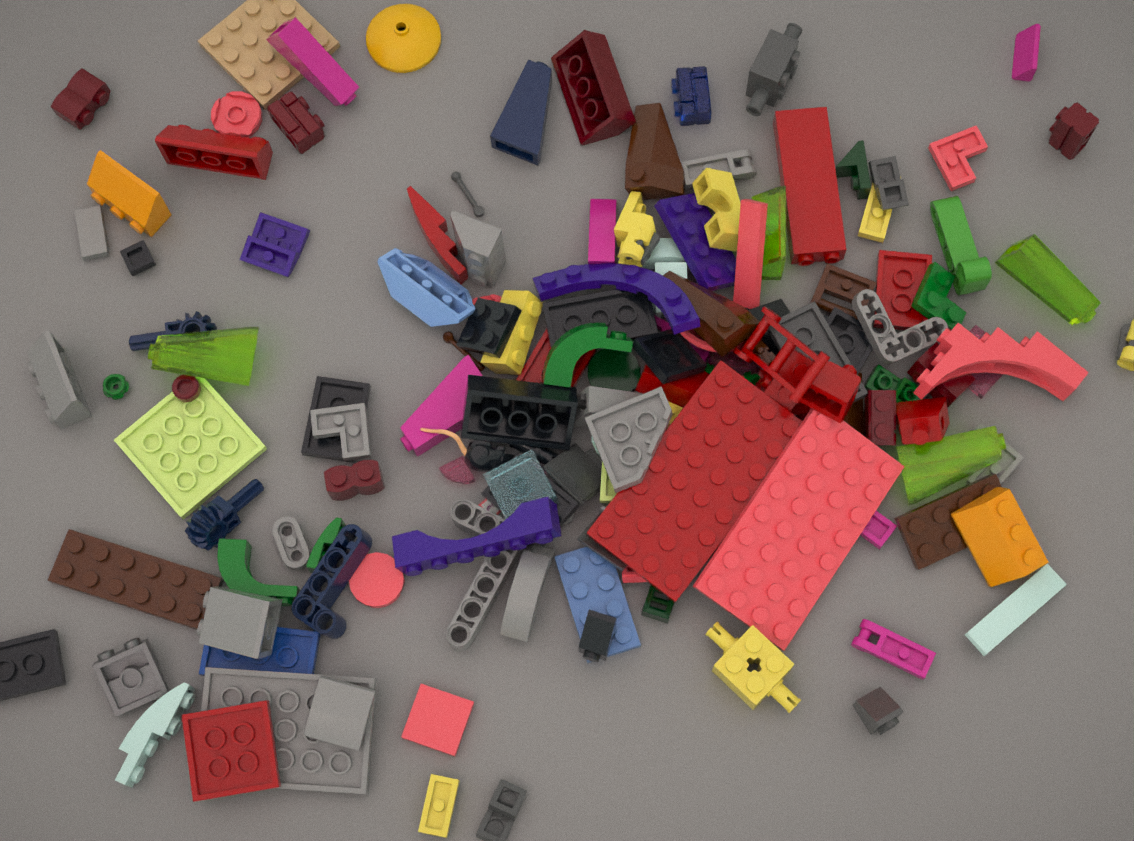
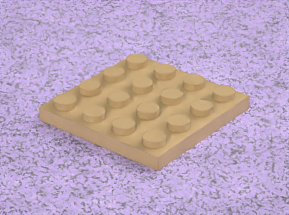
[198,0,340,110]

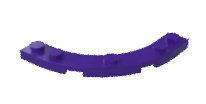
[533,263,700,334]

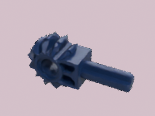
[129,311,218,358]
[185,479,264,551]

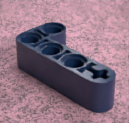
[292,524,372,639]

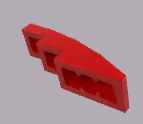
[407,186,468,285]

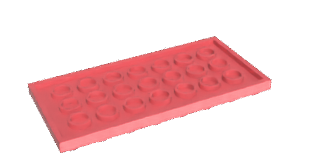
[692,408,905,651]

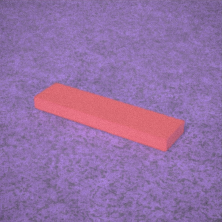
[733,199,768,309]

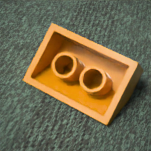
[87,150,172,237]
[950,487,1049,587]

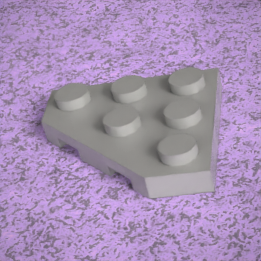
[585,386,673,493]

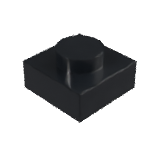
[120,240,156,276]

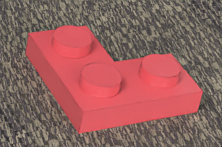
[928,125,988,191]

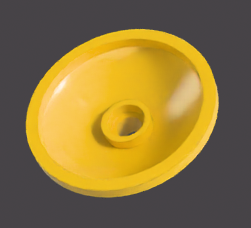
[366,4,441,73]

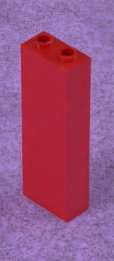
[773,107,847,266]

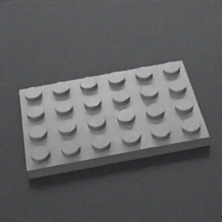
[201,667,376,794]

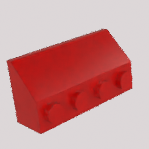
[155,125,273,180]

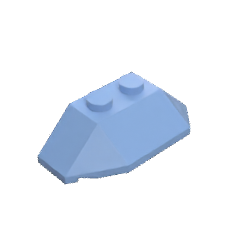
[378,248,476,327]

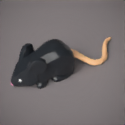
[420,428,515,478]

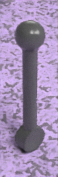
[451,171,484,217]

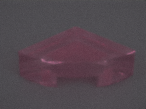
[439,456,475,484]

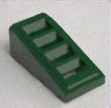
[641,585,675,624]

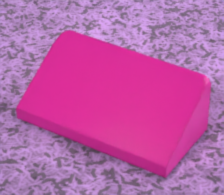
[1012,24,1041,82]

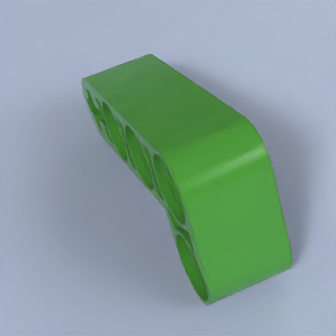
[930,196,992,296]

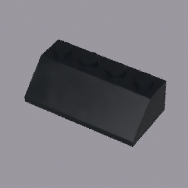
[461,375,578,450]

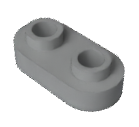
[272,516,311,570]

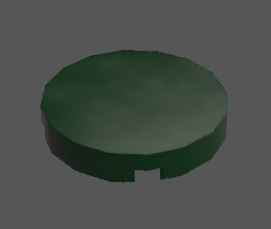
[587,349,640,392]

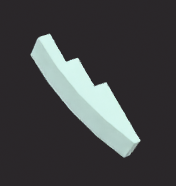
[965,564,1067,656]

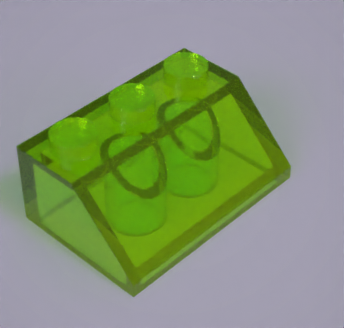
[751,186,786,280]

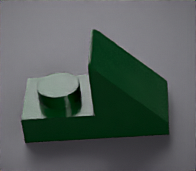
[835,140,871,200]

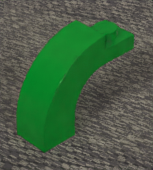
[542,323,633,388]
[217,539,300,606]

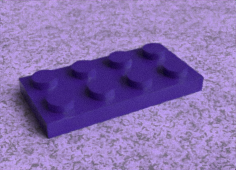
[654,193,736,291]

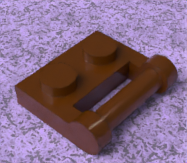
[810,263,877,320]

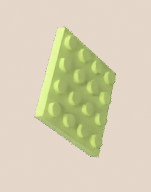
[114,371,267,520]

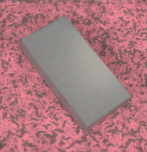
[74,205,109,261]

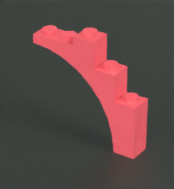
[913,323,1089,401]

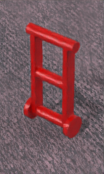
[733,306,830,404]

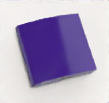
[240,212,310,277]

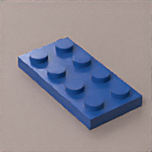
[199,627,320,676]

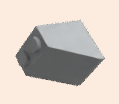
[197,586,283,659]

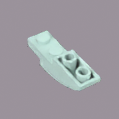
[115,682,195,788]

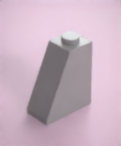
[573,386,642,428]

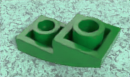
[864,364,923,403]
[306,517,346,573]

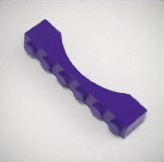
[392,497,562,576]

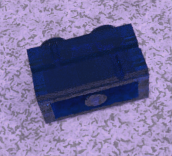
[671,66,712,126]

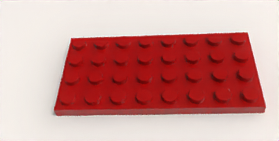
[586,360,802,603]

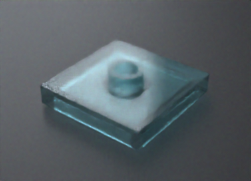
[483,449,557,520]

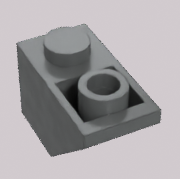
[853,687,903,735]

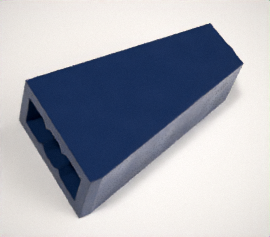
[490,60,552,166]

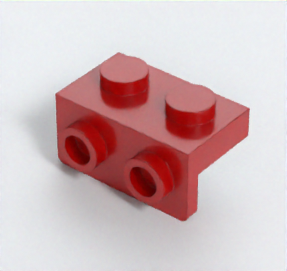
[760,348,814,412]

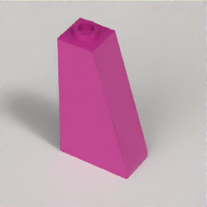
[266,17,359,106]
[400,355,483,457]

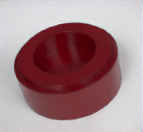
[172,374,201,403]

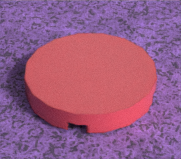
[211,91,262,138]
[349,552,405,608]

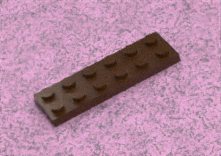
[48,529,224,630]

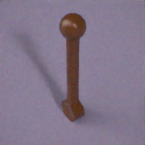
[443,331,485,372]

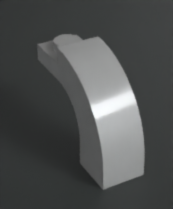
[500,543,556,642]

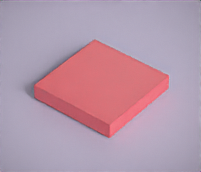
[401,684,474,757]

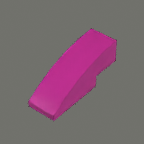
[588,199,616,264]

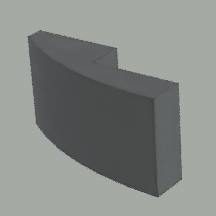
[868,156,909,211]
[476,779,527,841]

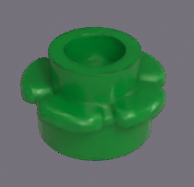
[103,374,129,400]

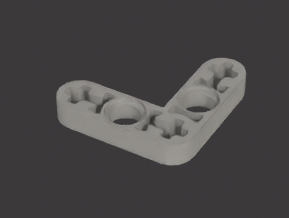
[852,289,949,364]

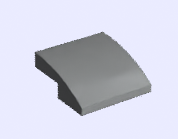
[304,675,376,751]

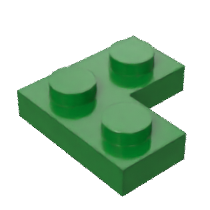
[911,262,966,330]

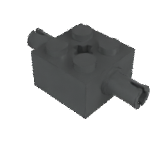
[746,23,803,116]

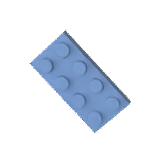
[554,547,641,663]

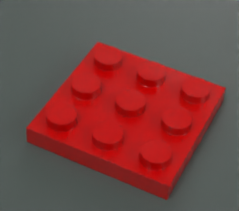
[182,700,281,802]

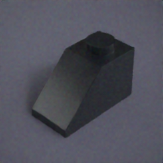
[579,609,617,663]

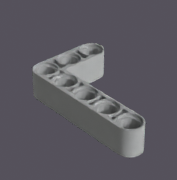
[446,499,523,651]

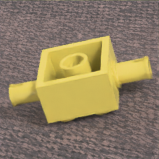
[705,621,801,713]

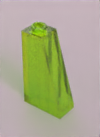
[995,234,1101,325]
[148,327,259,386]
[896,426,1006,505]

